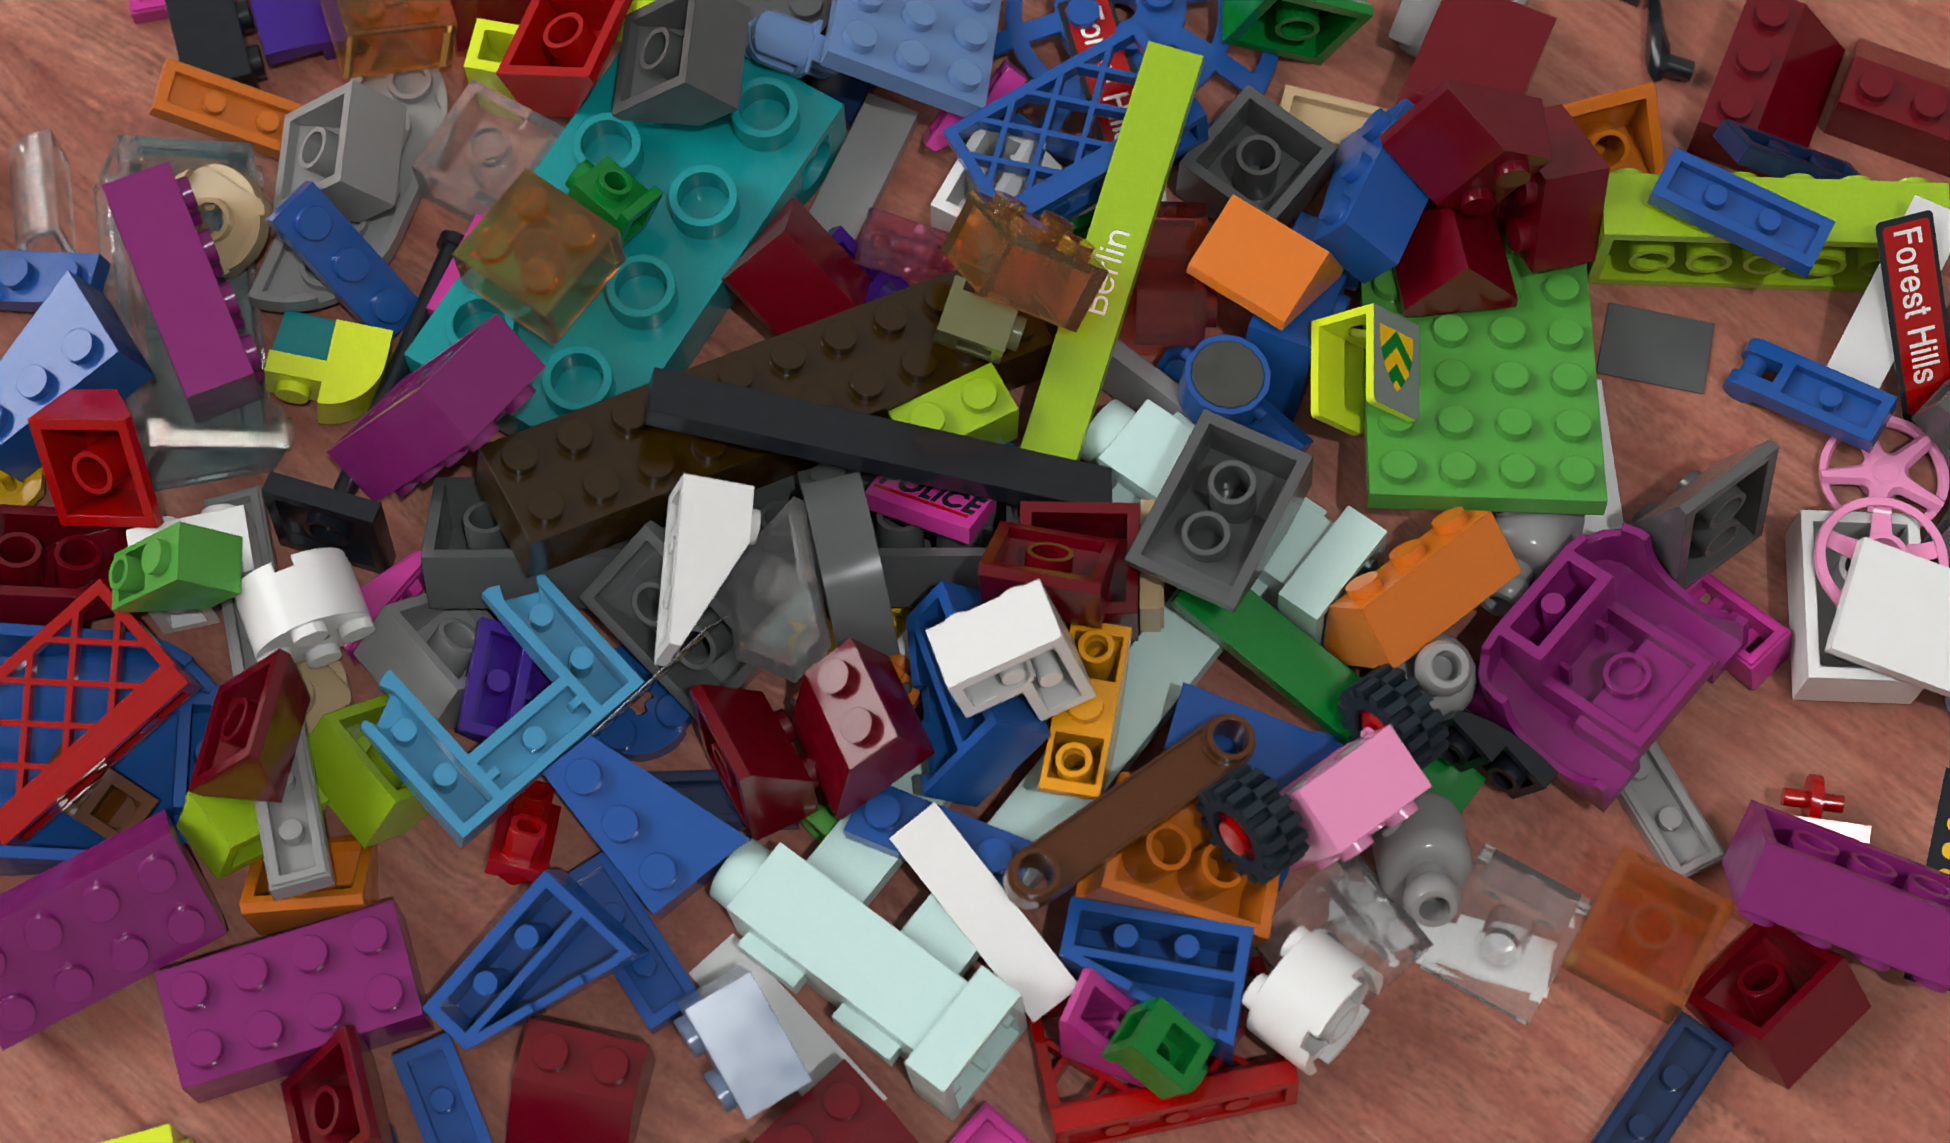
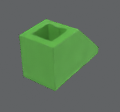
[109,521,243,613]

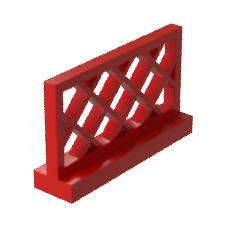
[0,578,202,846]
[1027,955,1299,1143]

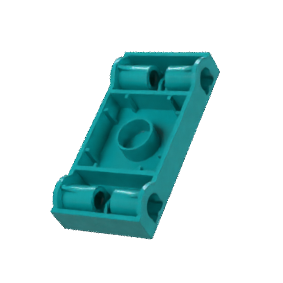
[404,50,847,435]

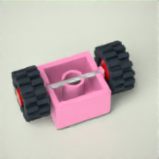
[1197,664,1449,885]

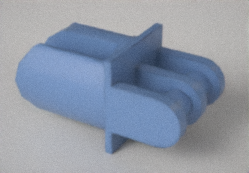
[745,10,839,80]

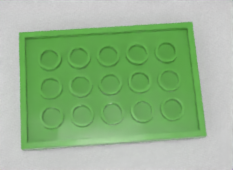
[1359,227,1608,515]

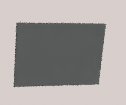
[1596,302,1715,394]

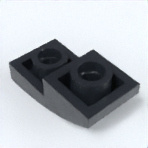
[1439,710,1558,799]

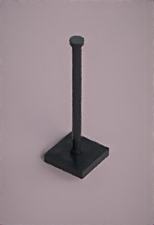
[261,230,464,574]

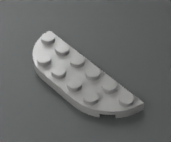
[247,18,450,312]

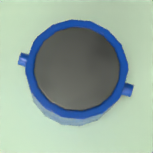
[1177,334,1271,427]

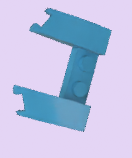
[361,574,645,849]

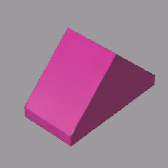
[1059,968,1146,1087]

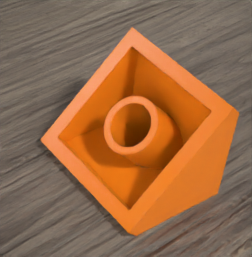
[1563,82,1665,174]
[1186,194,1344,331]
[239,835,379,935]

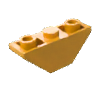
[1039,623,1132,800]

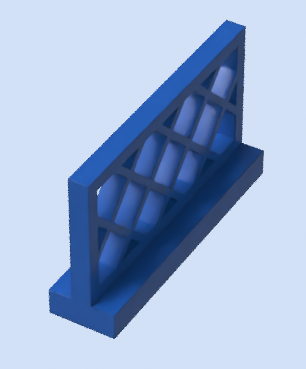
[943,21,1209,250]

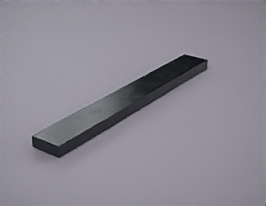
[645,367,1112,506]

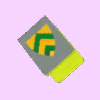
[1311,303,1419,436]

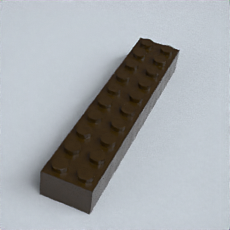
[476,253,1054,578]

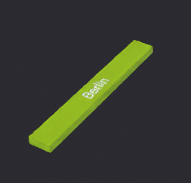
[1020,41,1205,461]

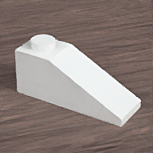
[654,473,761,666]

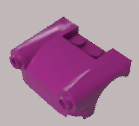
[1465,523,1749,813]

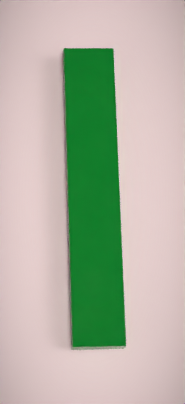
[1169,589,1486,813]

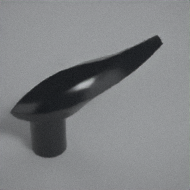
[1645,0,1695,82]

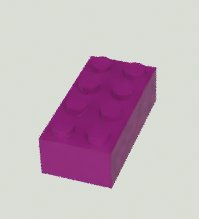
[101,161,265,423]
[327,313,546,502]
[1722,800,1950,993]
[0,810,227,1051]
[154,900,435,1103]

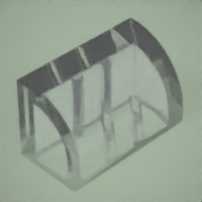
[8,129,76,252]

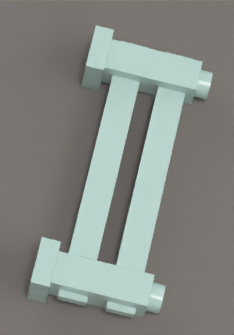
[710,399,1388,1122]

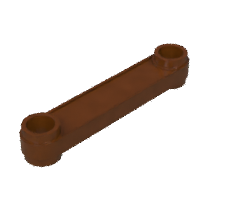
[1003,714,1256,909]

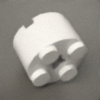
[235,548,376,669]
[1242,926,1383,1075]

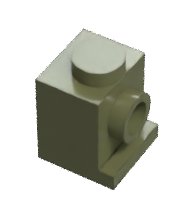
[933,275,1027,365]

